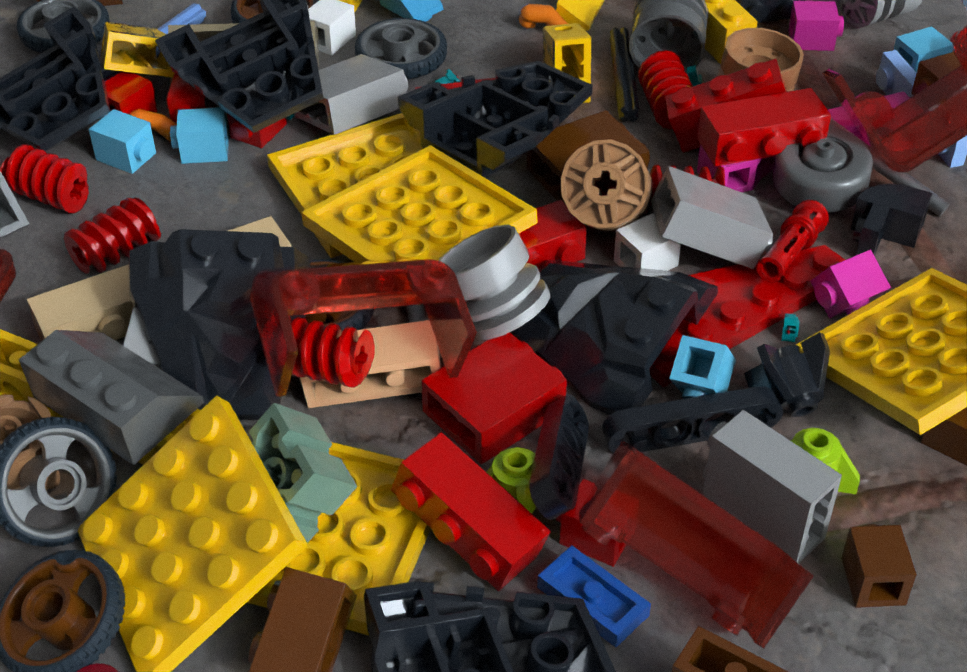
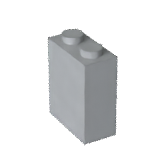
[294,54,408,135]
[651,166,773,269]
[701,410,842,567]

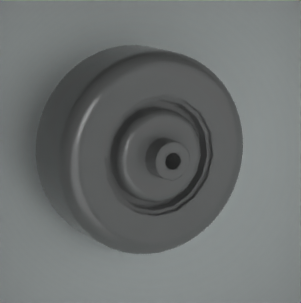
[773,127,873,213]

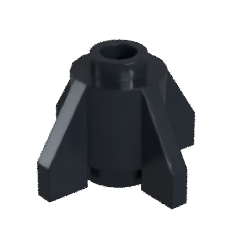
[744,332,830,417]

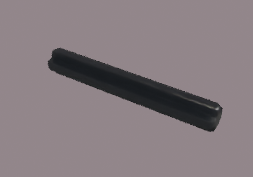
[610,27,640,122]

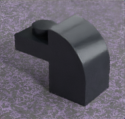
[850,184,932,256]

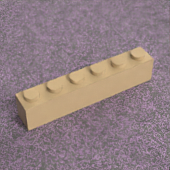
[27,216,292,341]

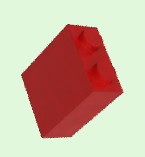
[421,332,567,465]

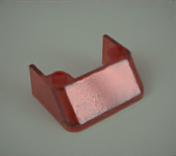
[822,0,967,172]
[250,258,477,397]
[578,441,814,649]

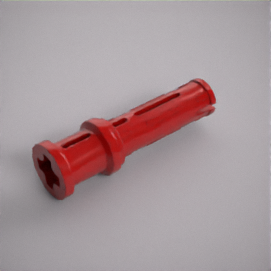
[757,199,829,282]

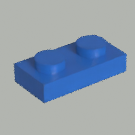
[537,545,651,648]

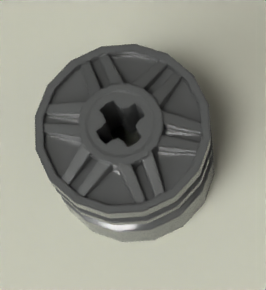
[629,0,708,73]

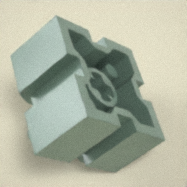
[249,403,358,543]

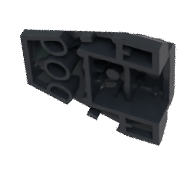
[155,0,324,133]
[0,6,110,151]
[398,61,593,178]
[129,229,313,420]
[510,260,718,415]
[364,581,616,672]

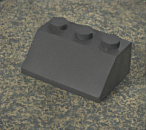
[19,330,204,465]

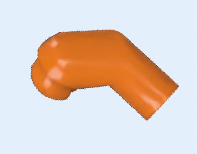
[518,4,568,29]
[130,109,177,142]

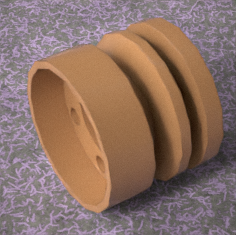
[718,28,804,92]
[561,139,653,232]

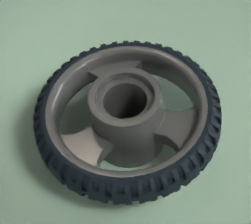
[17,0,110,53]
[355,18,447,79]
[0,417,117,547]

